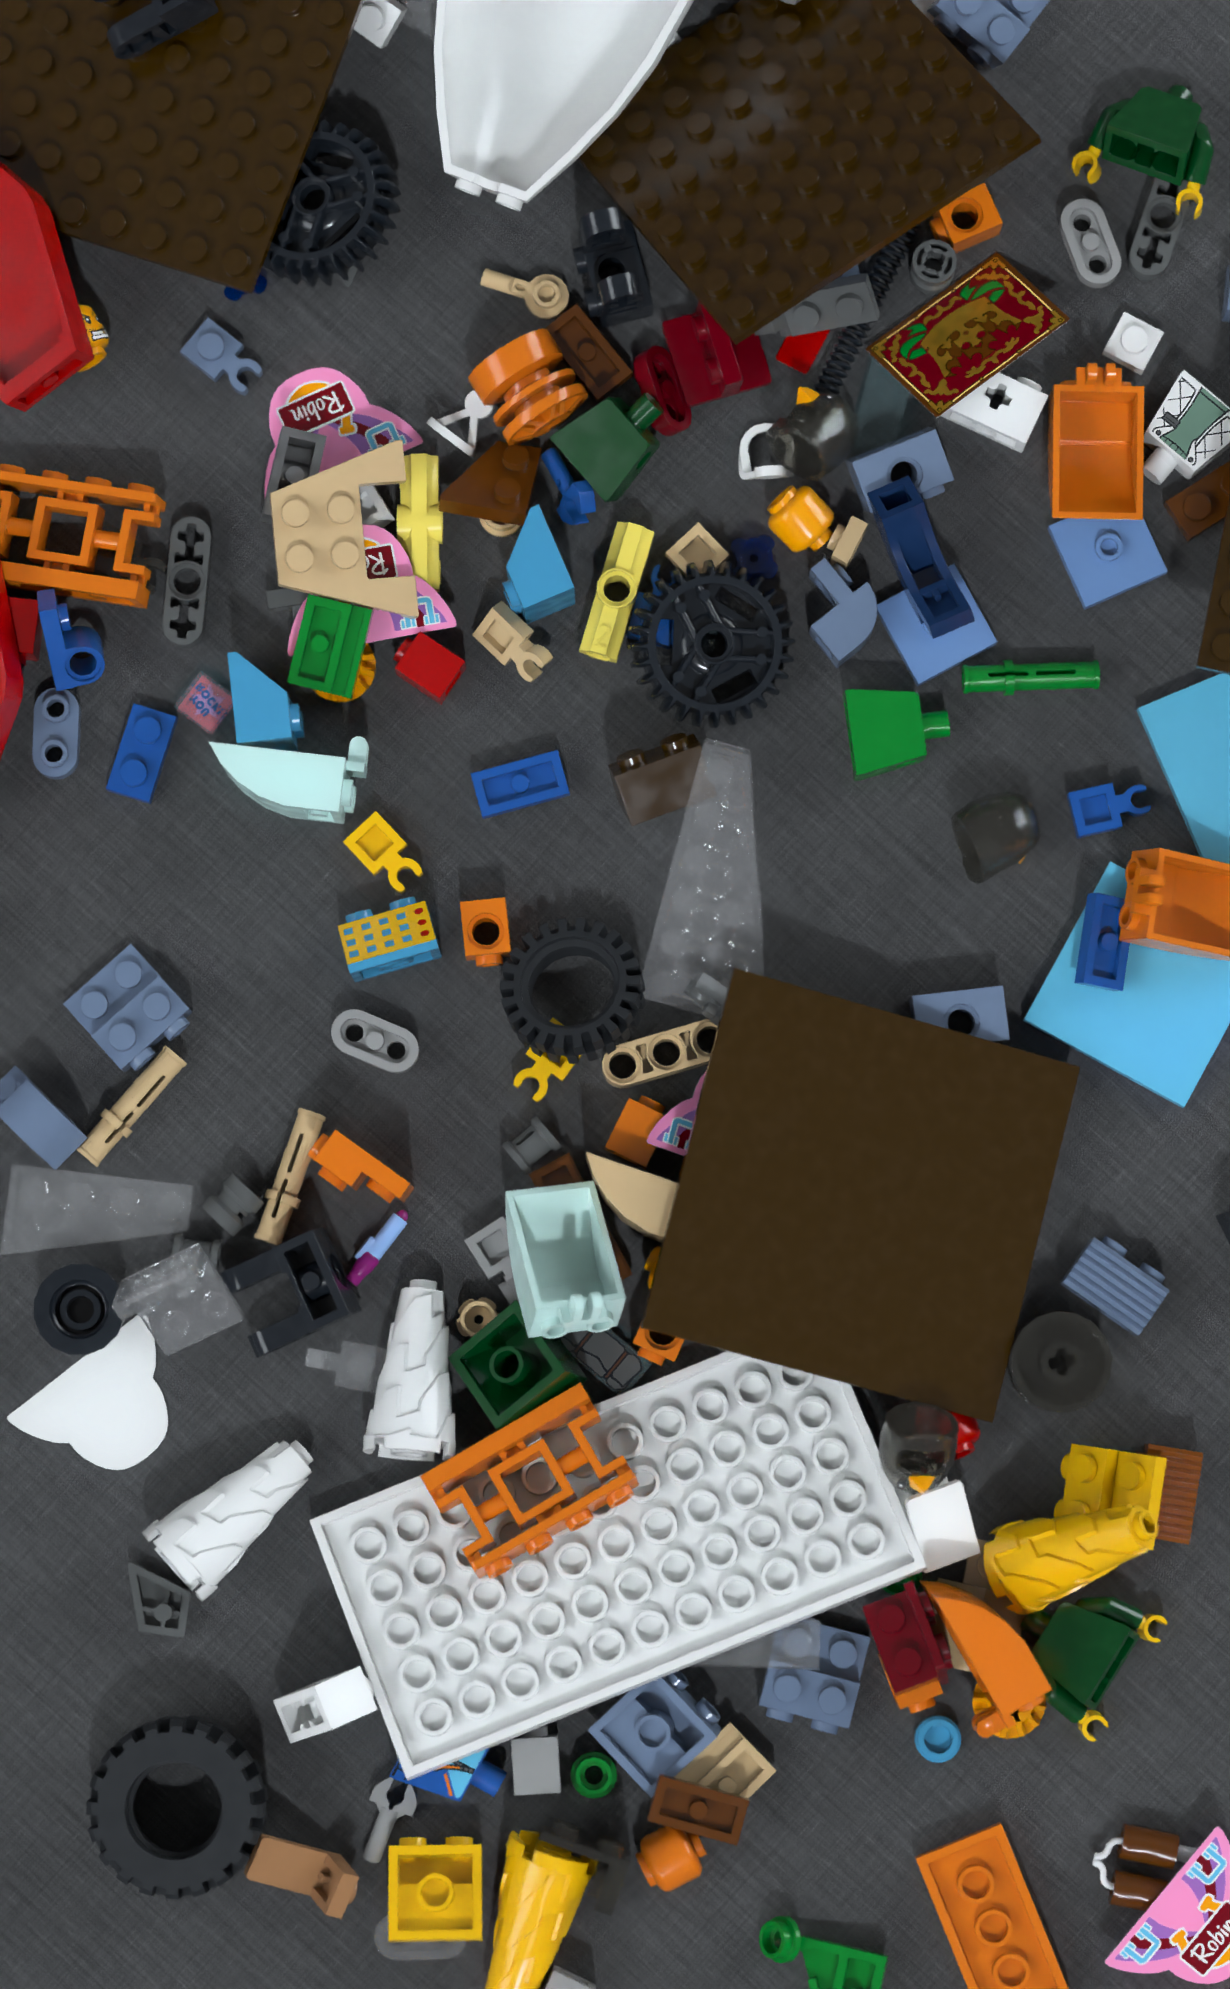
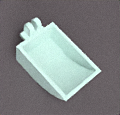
[209,736,369,824]
[505,1180,626,1339]

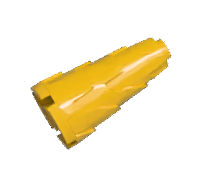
[983,1504,1158,1615]
[485,1830,599,1989]

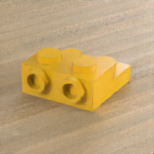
[1054,1443,1167,1550]
[388,1836,483,1942]

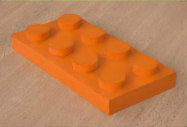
[915,1822,1068,1989]

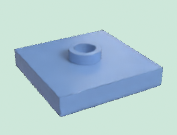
[1047,518,1168,610]
[877,564,998,687]

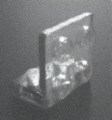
[112,1243,244,1355]

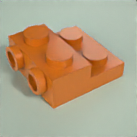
[308,1129,414,1204]

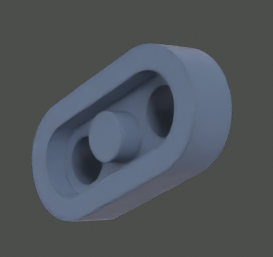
[32,688,81,780]

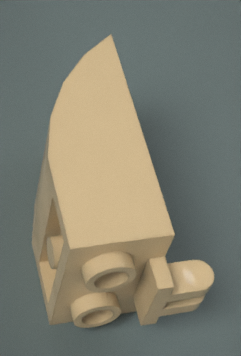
[586,1152,677,1243]

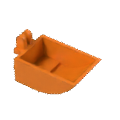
[1048,363,1144,520]
[1118,848,1230,961]
[919,1580,1052,1738]

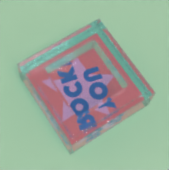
[174,671,233,735]

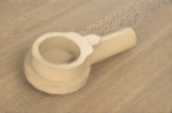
[480,268,569,319]

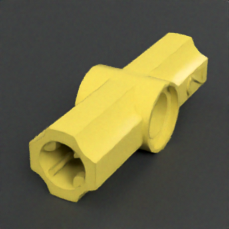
[396,454,443,592]
[579,521,655,663]

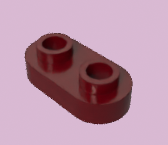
[634,346,692,437]

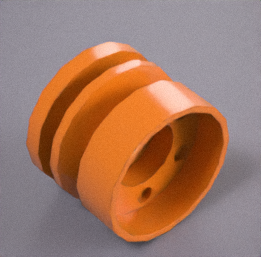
[468,328,588,445]

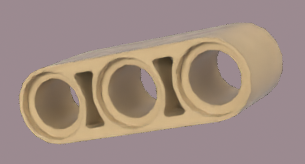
[602,1019,718,1089]

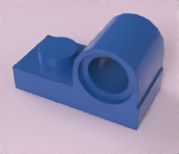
[37,588,105,691]

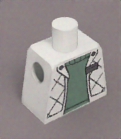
[1143,370,1230,485]

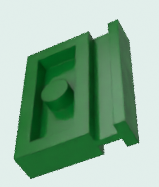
[287,594,374,699]

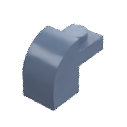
[809,558,877,668]
[0,1065,88,1170]

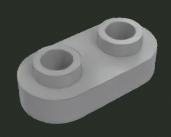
[1059,199,1121,288]
[331,1009,419,1074]

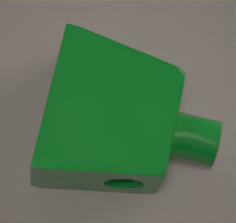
[843,689,950,781]

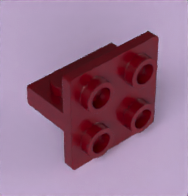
[662,302,772,407]
[862,1581,954,1696]

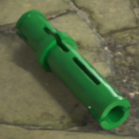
[961,660,1100,696]

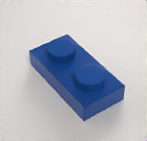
[106,703,178,804]
[470,750,570,819]
[1074,893,1130,991]

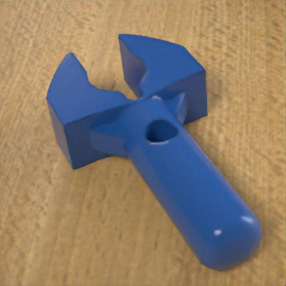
[541,448,596,525]

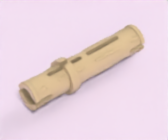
[76,1045,187,1167]
[254,1108,326,1246]

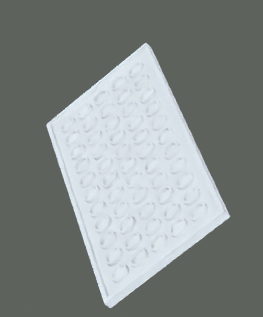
[309,1351,927,1780]

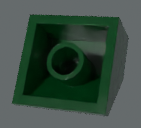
[448,1300,587,1430]

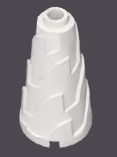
[363,1279,456,1462]
[142,1440,314,1601]

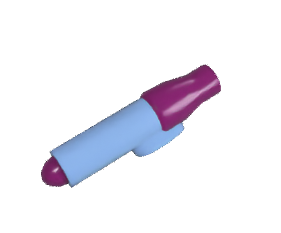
[347,1210,408,1287]

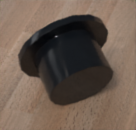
[34,1264,125,1355]

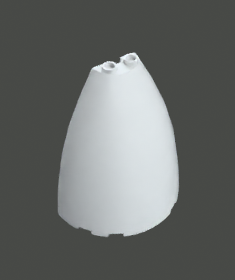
[434,0,694,211]

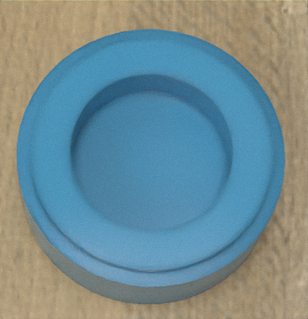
[914,1715,961,1763]

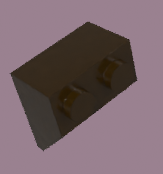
[608,733,718,826]

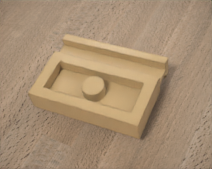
[675,1721,776,1798]

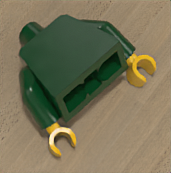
[1072,85,1214,219]
[1020,1597,1167,1741]

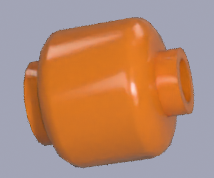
[635,1826,707,1892]

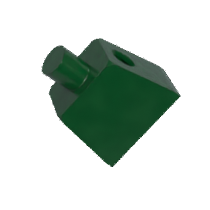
[550,392,664,502]

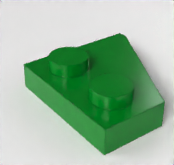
[800,1935,889,1989]

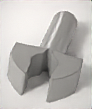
[363,1776,418,1863]

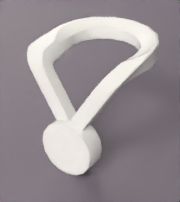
[426,390,494,457]
[738,423,796,480]

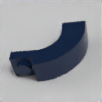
[867,475,975,639]

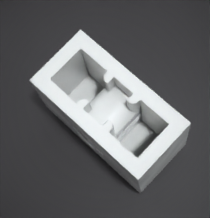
[941,372,1049,453]
[273,1666,378,1744]

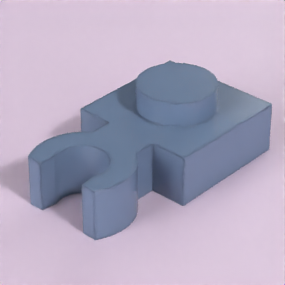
[180,317,263,396]

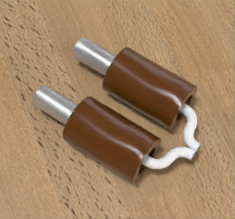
[1093,1824,1198,1912]

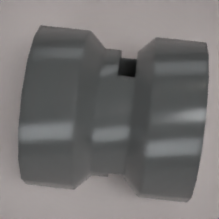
[909,239,957,295]
[200,1173,265,1237]

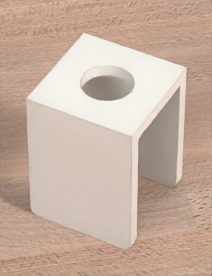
[891,1463,980,1574]

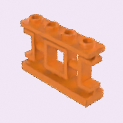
[0,464,166,609]
[420,1382,639,1579]

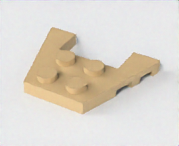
[270,440,419,619]

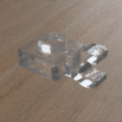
[305,1340,387,1393]

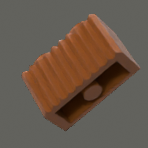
[1135,1444,1203,1545]

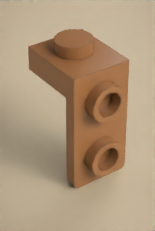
[244,1834,359,1919]

